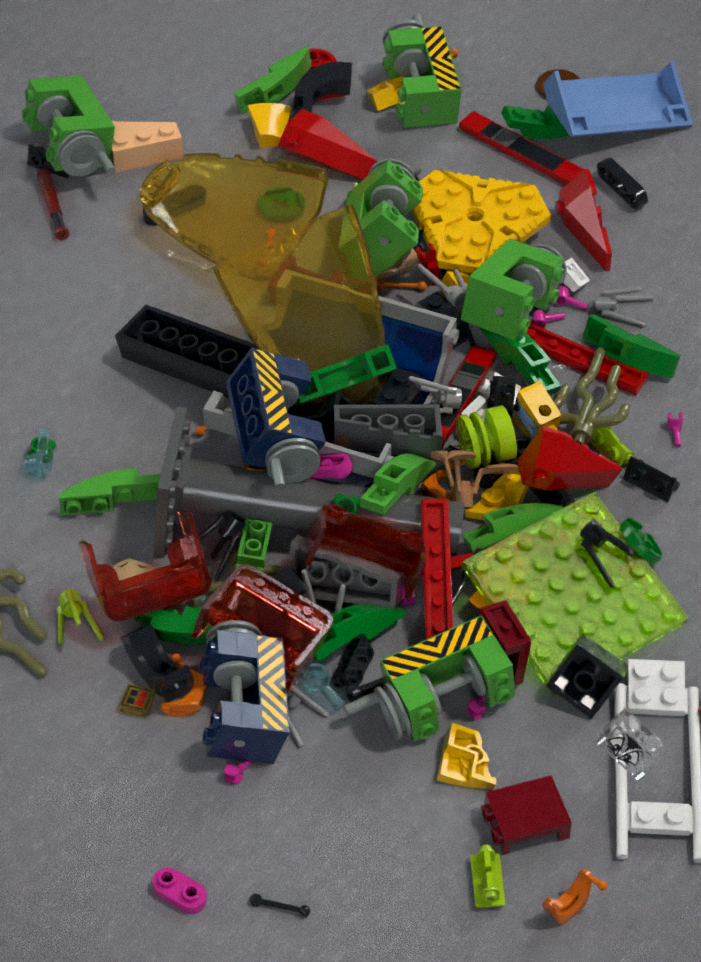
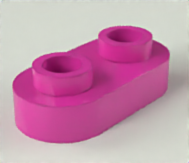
[310,453,353,479]
[152,868,207,914]

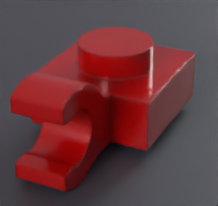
[416,243,441,286]

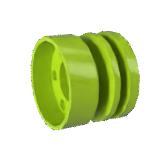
[456,405,517,469]

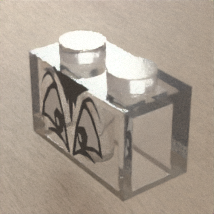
[595,709,667,780]

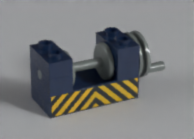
[226,348,326,490]
[199,609,290,764]

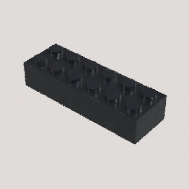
[115,304,264,398]

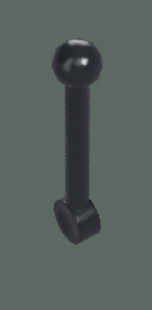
[250,894,310,917]

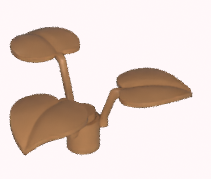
[431,450,520,509]

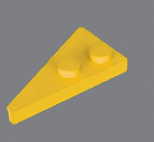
[464,474,528,521]

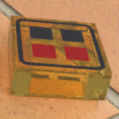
[119,684,156,718]

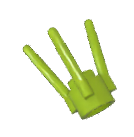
[56,589,104,644]

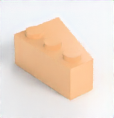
[110,121,183,173]

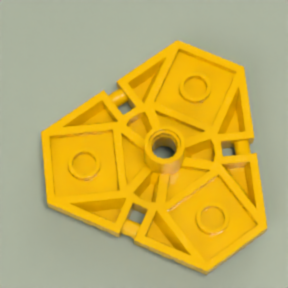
[411,169,551,273]

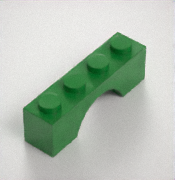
[295,344,397,406]

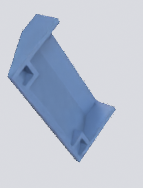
[543,62,693,137]

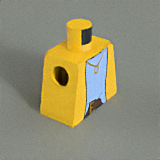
[512,381,561,440]

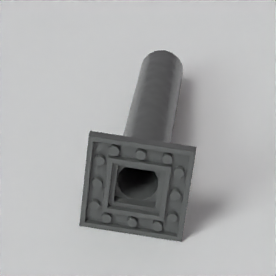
[153,406,465,558]

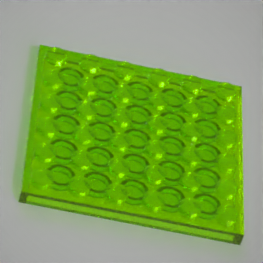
[461,492,689,696]

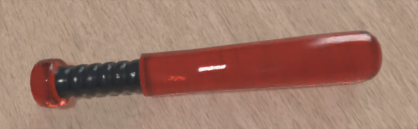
[37,169,70,240]

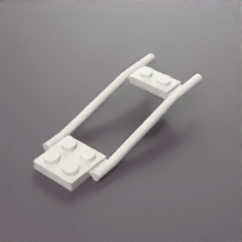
[614,659,701,863]

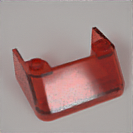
[305,504,426,600]
[78,509,211,622]
[191,564,333,695]

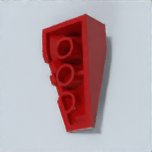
[278,109,378,181]
[555,169,612,271]
[517,426,622,490]

